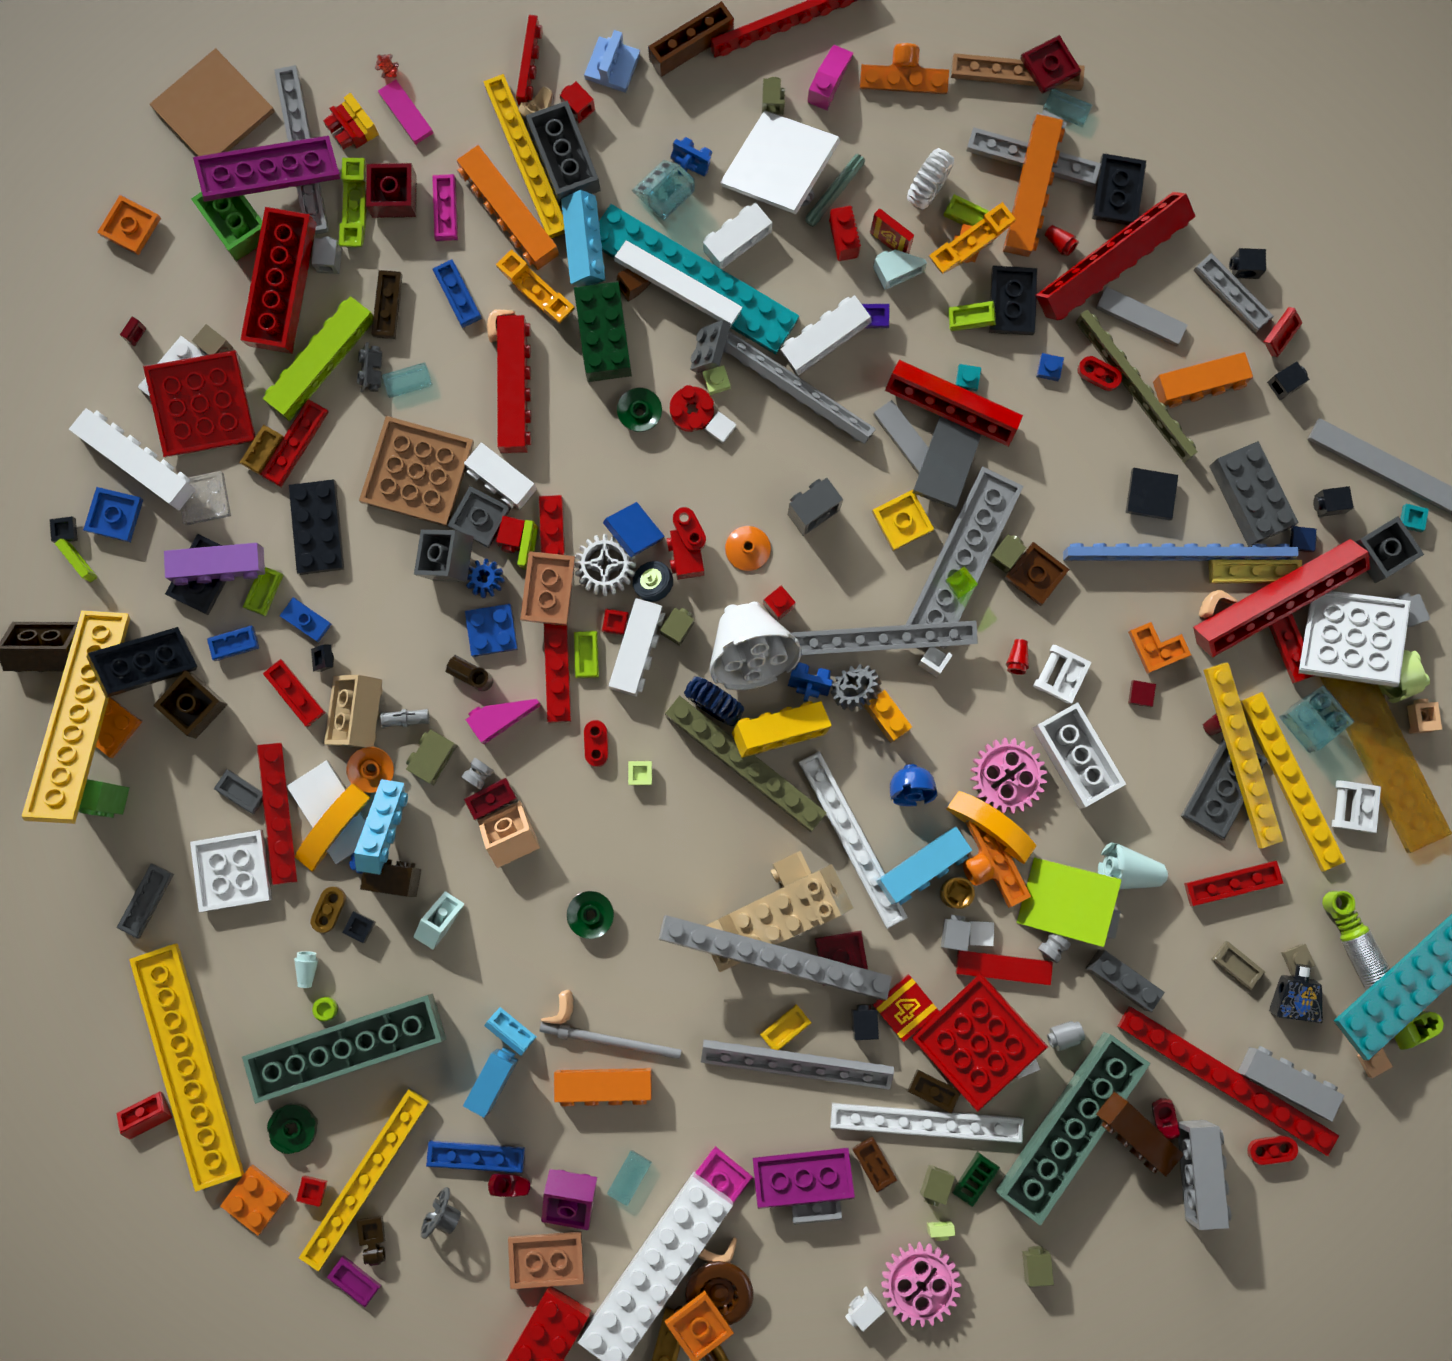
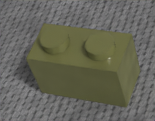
[406,729,458,785]

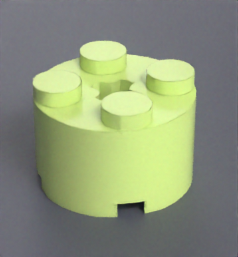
[1374,650,1430,703]

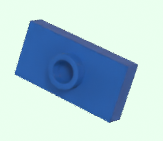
[280,597,332,643]
[207,625,259,661]

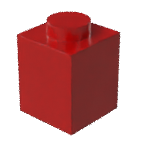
[560,81,595,124]
[496,516,525,553]
[763,585,796,622]

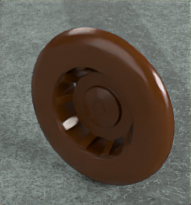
[685,1261,754,1325]

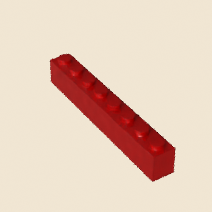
[1035,192,1196,321]
[1193,539,1371,658]

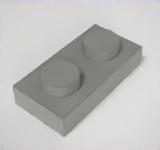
[792,1201,842,1224]

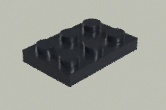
[1092,153,1147,225]
[989,266,1037,335]
[165,533,226,615]

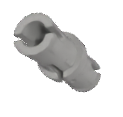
[380,709,430,728]

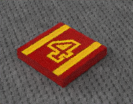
[870,209,914,254]
[872,974,939,1042]

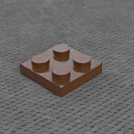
[1004,542,1070,606]

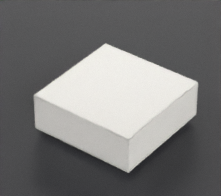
[705,411,736,444]
[969,921,994,946]

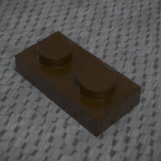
[907,1069,961,1114]

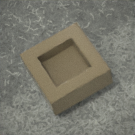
[1281,943,1316,975]

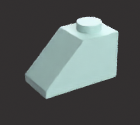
[873,250,927,290]
[414,892,464,949]

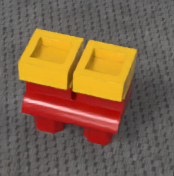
[323,92,379,150]

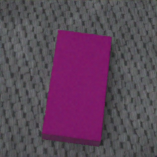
[327,1255,381,1307]

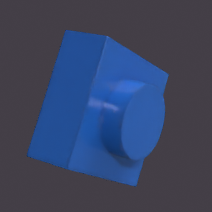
[1036,353,1064,381]

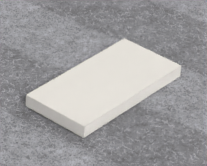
[287,760,366,865]

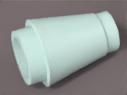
[294,951,319,988]

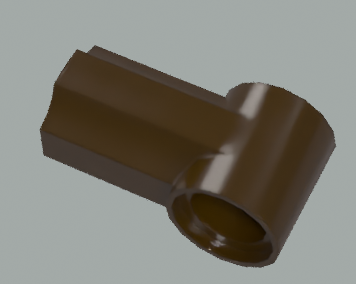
[445,655,493,692]

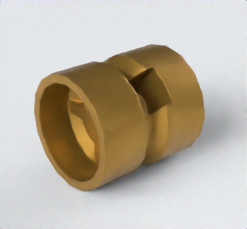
[940,878,975,909]

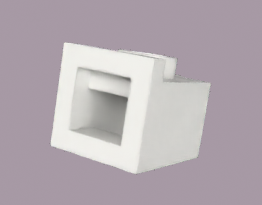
[845,1286,885,1331]

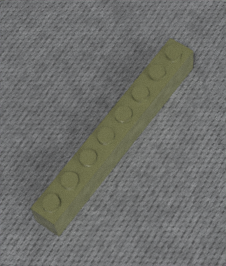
[665,696,827,832]

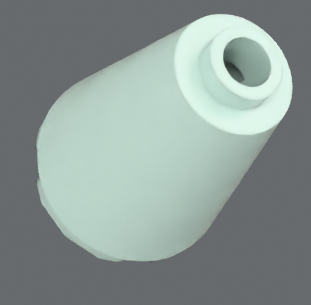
[1098,843,1168,890]

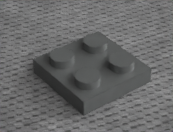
[690,320,731,373]
[448,486,511,548]

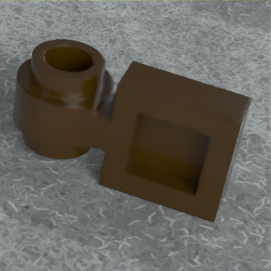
[357,1216,386,1266]

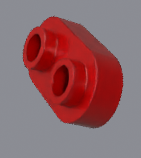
[1077,356,1122,391]
[673,507,706,552]
[584,720,609,767]
[1247,1135,1298,1165]

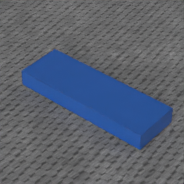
[432,259,482,328]

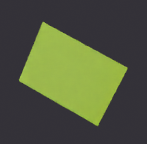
[1016,857,1122,947]

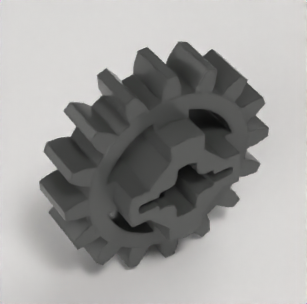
[831,664,882,711]

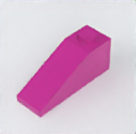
[807,45,853,111]
[465,699,542,745]

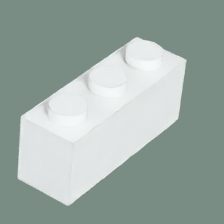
[703,203,772,269]
[464,442,537,510]

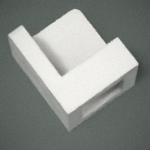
[918,647,952,678]

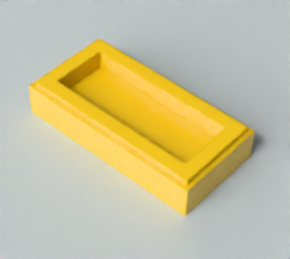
[760,1004,812,1050]

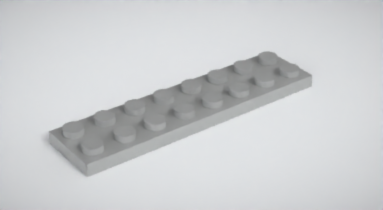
[906,466,1024,649]

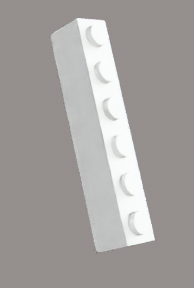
[69,408,196,511]

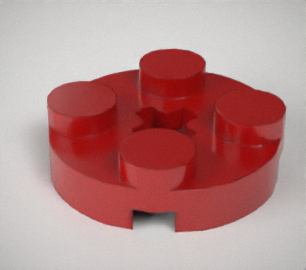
[670,385,714,432]

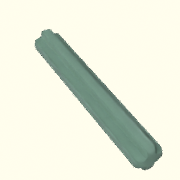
[805,154,865,227]

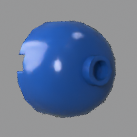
[890,764,938,806]

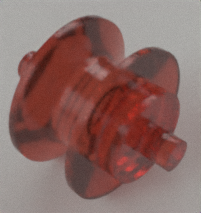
[375,54,399,78]

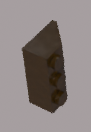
[0,622,78,672]

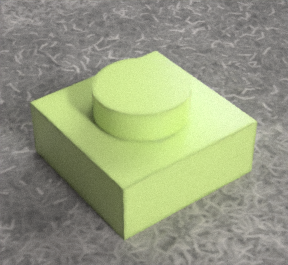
[703,365,731,395]
[628,761,652,785]
[927,1221,955,1241]

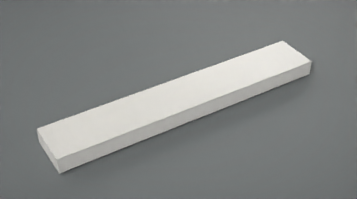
[614,240,742,328]

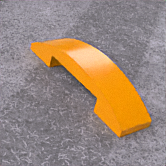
[929,202,1016,274]
[496,249,575,324]
[294,784,371,871]
[946,791,1037,864]

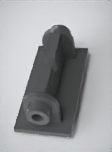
[357,342,382,392]

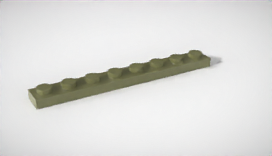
[1075,309,1198,463]

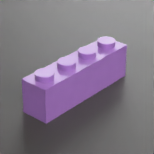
[164,543,265,585]

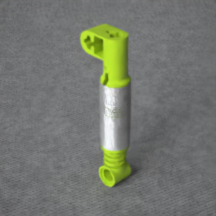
[1322,891,1444,1050]

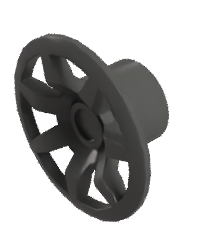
[421,1187,461,1239]

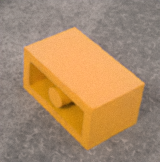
[864,690,912,743]

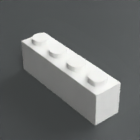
[781,295,872,376]
[609,598,666,697]

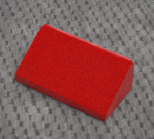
[116,1091,172,1139]

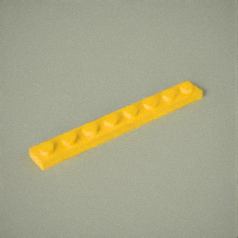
[483,74,565,239]
[1203,662,1283,848]
[1240,692,1346,872]
[299,1089,430,1272]

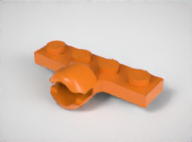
[860,43,949,94]
[963,821,1031,908]

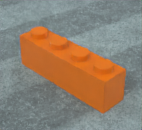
[1153,352,1253,408]
[554,1068,652,1106]

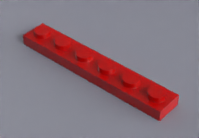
[257,743,297,885]

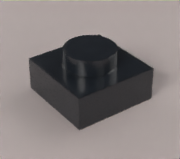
[49,516,78,543]
[311,644,334,672]
[342,911,376,943]

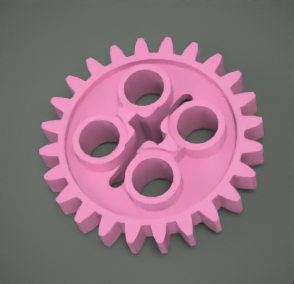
[970,738,1047,814]
[881,1242,961,1327]

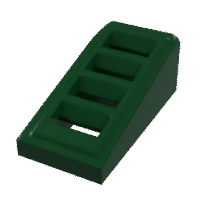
[952,1151,1000,1207]

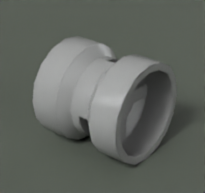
[462,758,494,790]
[1038,932,1071,963]

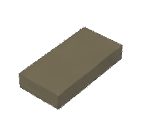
[1211,941,1265,990]

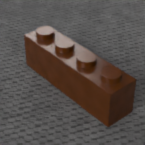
[648,1,734,77]
[1096,1092,1184,1177]

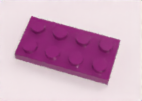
[753,1148,855,1209]

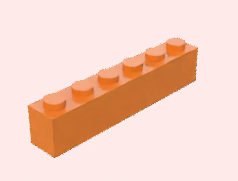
[1003,114,1065,257]
[457,145,559,270]

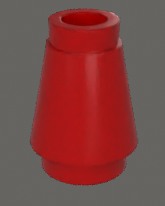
[1045,225,1079,256]
[1006,639,1029,675]

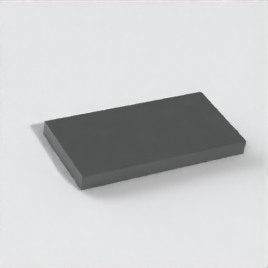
[912,416,981,509]
[1181,738,1267,840]

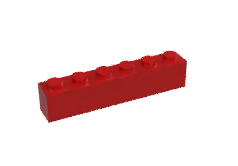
[497,315,532,453]
[885,360,1023,447]

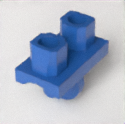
[670,137,712,177]
[788,662,833,702]

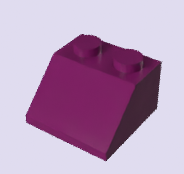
[541,1169,597,1230]

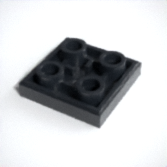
[1125,467,1178,520]

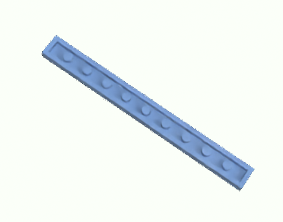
[1063,543,1298,561]

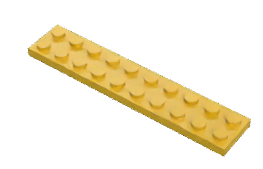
[22,611,130,824]
[129,943,244,1192]

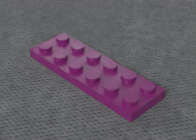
[193,135,340,202]

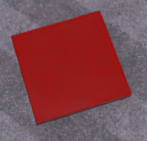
[143,350,256,458]
[912,973,1049,1112]

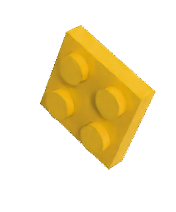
[872,489,934,551]

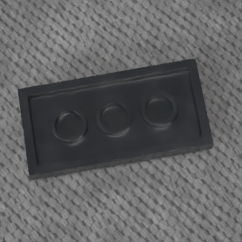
[289,479,345,575]
[86,627,198,698]

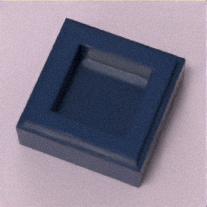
[1290,526,1317,552]

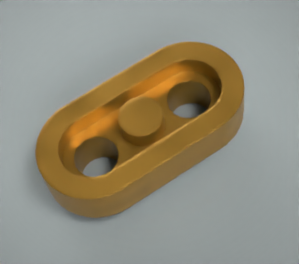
[310,887,346,933]

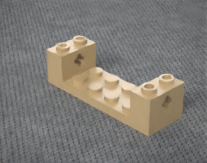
[705,864,853,973]

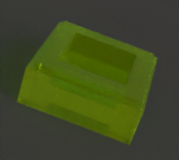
[945,566,978,599]

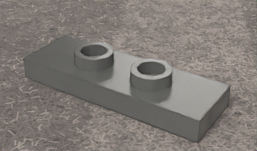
[116,864,174,938]

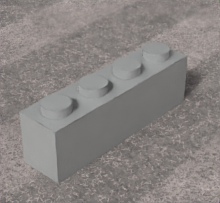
[1238,1046,1345,1122]

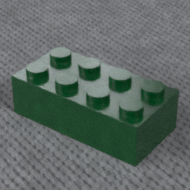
[574,281,632,382]

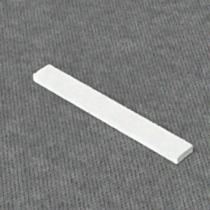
[799,751,908,929]
[830,1103,1024,1143]

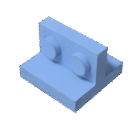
[584,30,641,93]

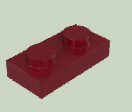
[464,778,517,820]

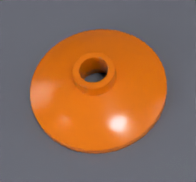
[725,526,771,571]
[346,747,394,793]

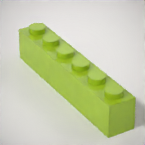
[263,296,373,422]

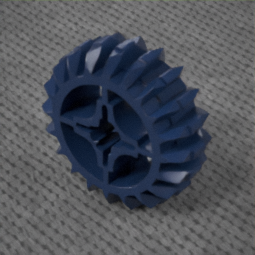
[684,677,744,726]

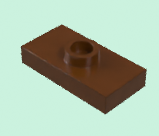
[852,1136,898,1193]

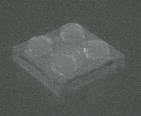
[181,471,231,526]

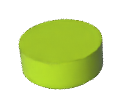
[312,997,338,1022]

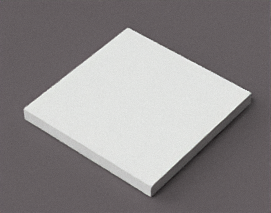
[720,110,840,214]
[1299,591,1411,687]

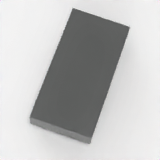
[214,769,263,814]

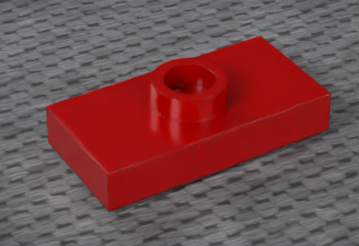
[1264,307,1302,357]

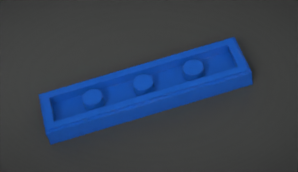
[426,1141,525,1173]

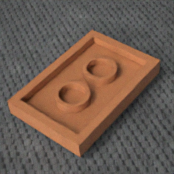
[520,552,576,626]
[508,1232,584,1289]

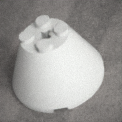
[710,602,802,690]

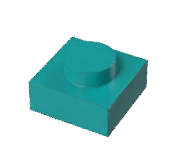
[955,364,981,392]
[1400,504,1429,532]

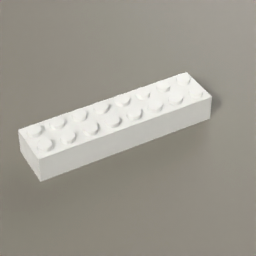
[578,1171,733,1361]

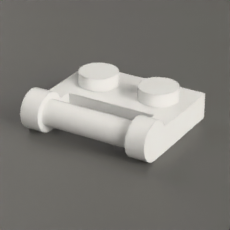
[1033,645,1092,704]
[1331,780,1381,833]

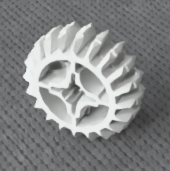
[907,148,954,210]
[575,534,636,596]

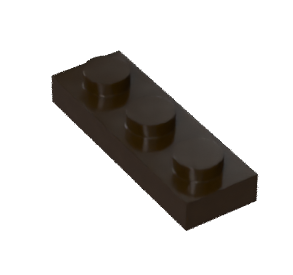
[371,270,403,339]

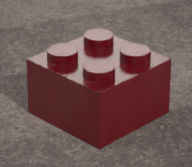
[366,163,417,218]

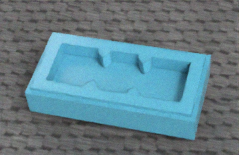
[484,1007,536,1056]

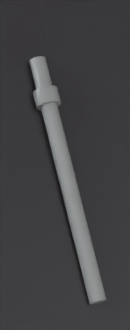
[539,1022,681,1059]

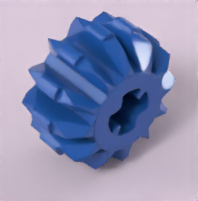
[466,559,505,598]

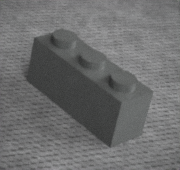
[1085,949,1165,1012]

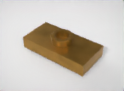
[239,424,284,476]

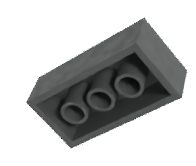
[526,101,601,206]
[1209,441,1299,547]

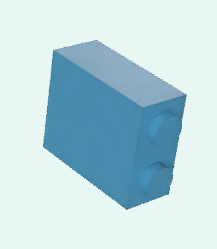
[463,1047,518,1118]

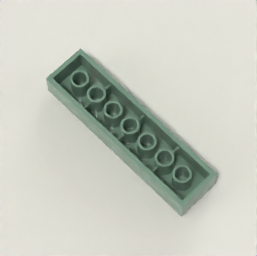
[242,993,446,1104]
[995,1032,1151,1226]

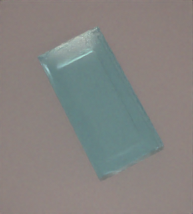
[1042,88,1092,127]
[382,362,432,398]
[607,1150,652,1206]

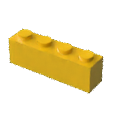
[732,701,832,758]

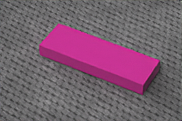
[378,79,433,145]
[432,174,458,241]

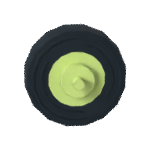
[632,561,674,602]

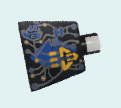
[1269,964,1323,1023]

